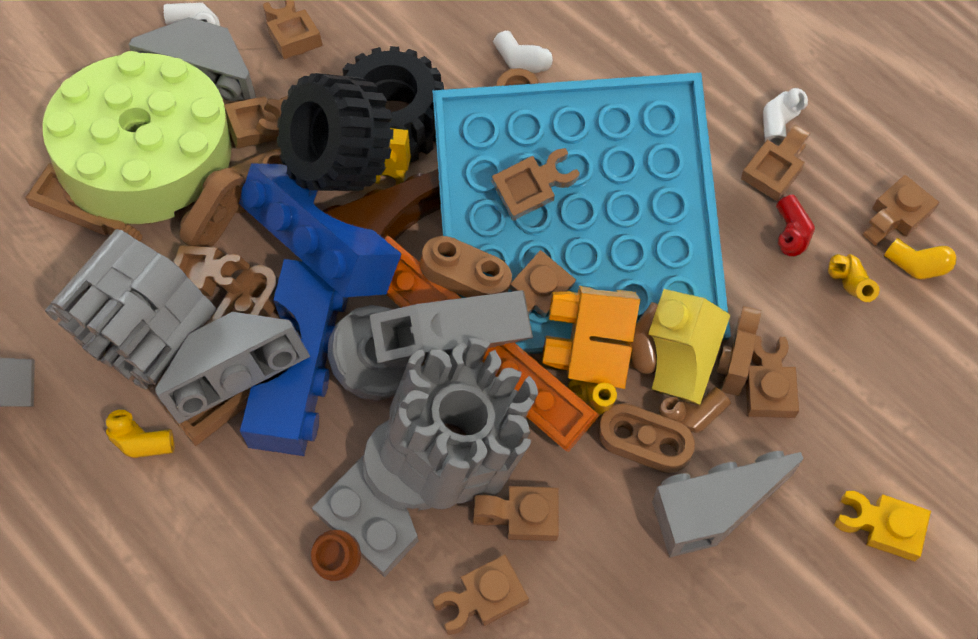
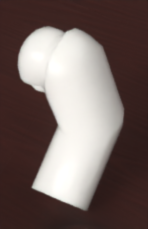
[164,2,220,26]
[493,31,553,73]
[763,88,808,146]

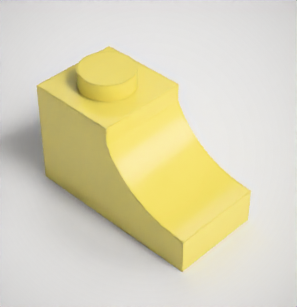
[648,289,730,405]

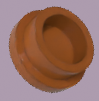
[311,530,361,581]

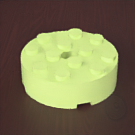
[43,51,231,224]

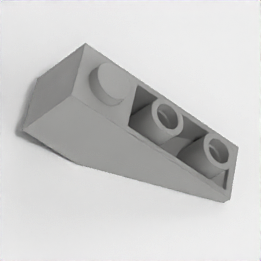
[369,290,533,369]
[652,451,803,558]

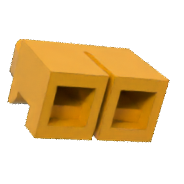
[542,286,640,389]

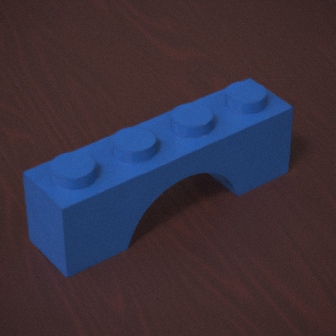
[238,163,401,297]
[240,259,348,456]

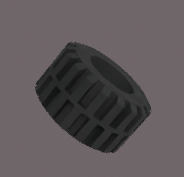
[342,46,444,163]
[277,73,394,191]

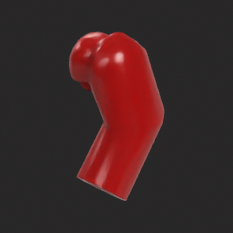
[776,194,815,256]

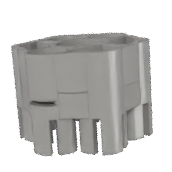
[45,229,216,389]
[381,338,538,509]

